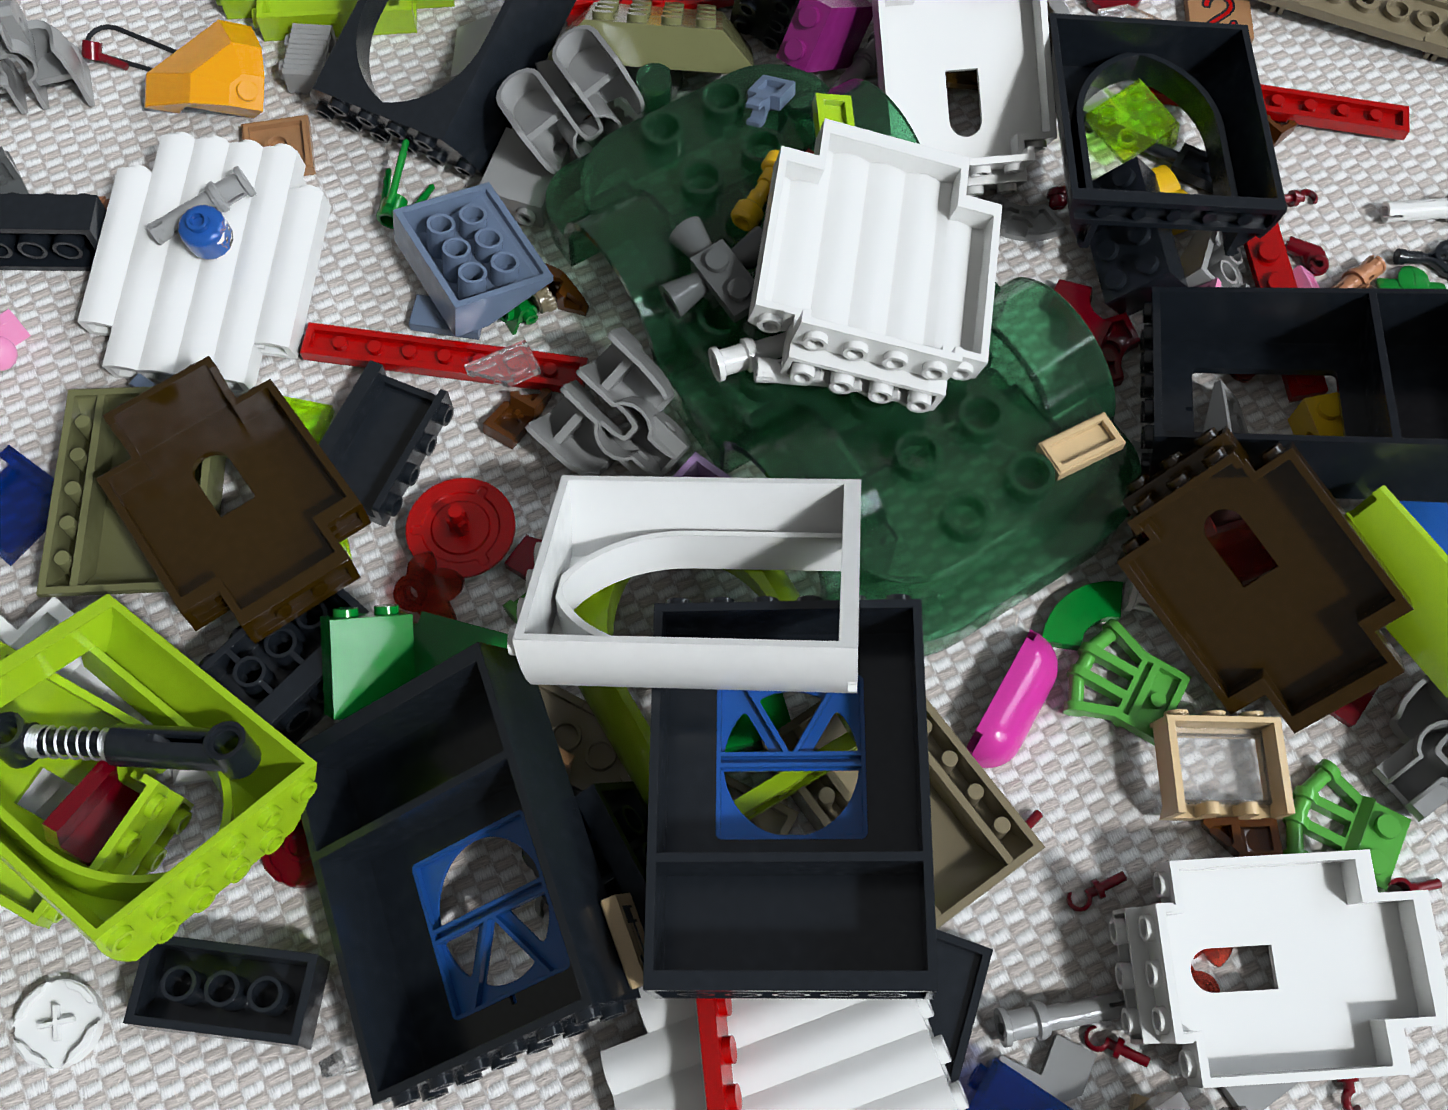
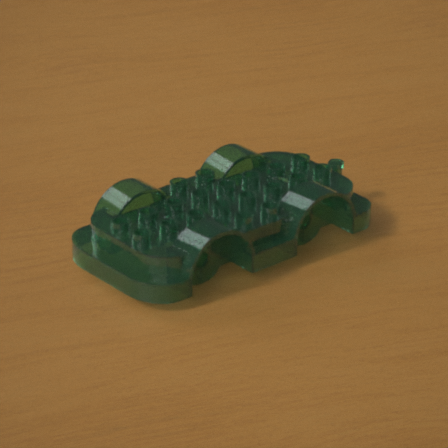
[545,63,1141,657]

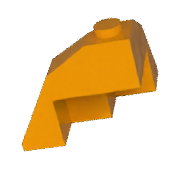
[144,20,265,118]

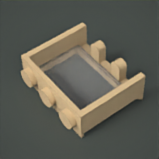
[1150,709,1295,821]

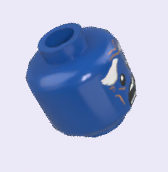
[178,205,234,260]

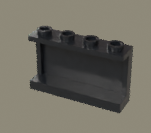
[319,360,454,527]

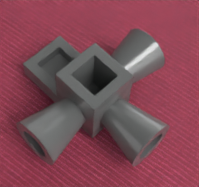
[659,216,763,323]

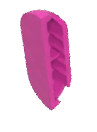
[966,629,1058,768]

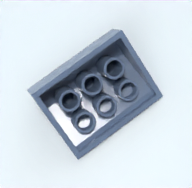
[393,182,554,337]

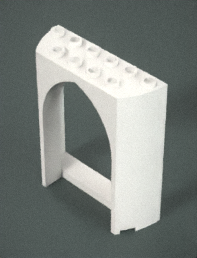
[507,475,861,693]

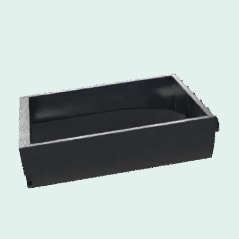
[310,0,576,178]
[1048,13,1287,256]

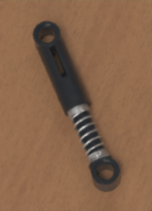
[0,711,262,779]

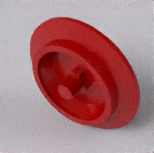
[405,478,516,579]

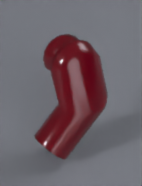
[1046,183,1067,210]
[1285,236,1329,276]

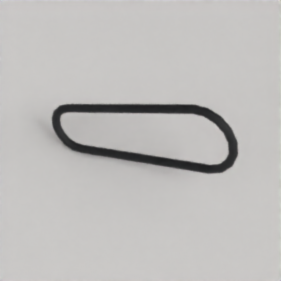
[85,24,177,72]

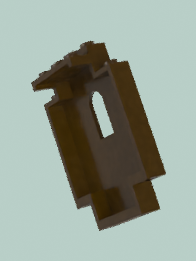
[96,356,371,644]
[1117,426,1414,734]

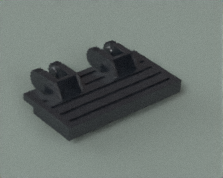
[928,929,993,1082]

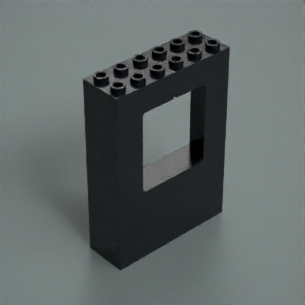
[1140,287,1448,503]

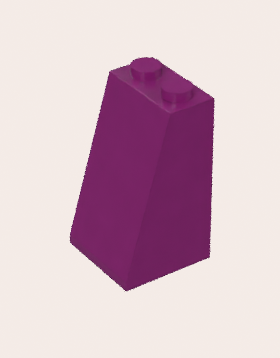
[776,0,873,73]

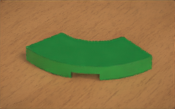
[1041,581,1123,651]

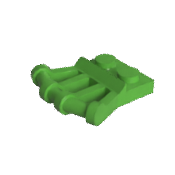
[1063,619,1191,746]
[1282,759,1411,893]

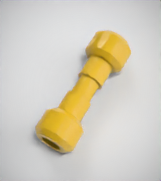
[730,150,780,231]

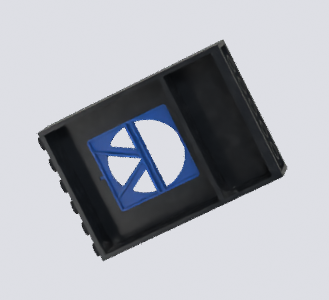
[643,594,939,999]
[297,642,641,1108]

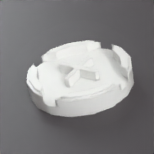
[12,979,105,1069]

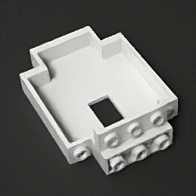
[872,0,1057,197]
[1109,849,1448,1088]

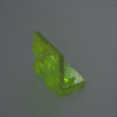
[1085,79,1180,163]

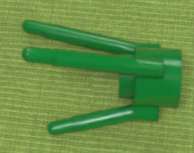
[376,139,435,229]

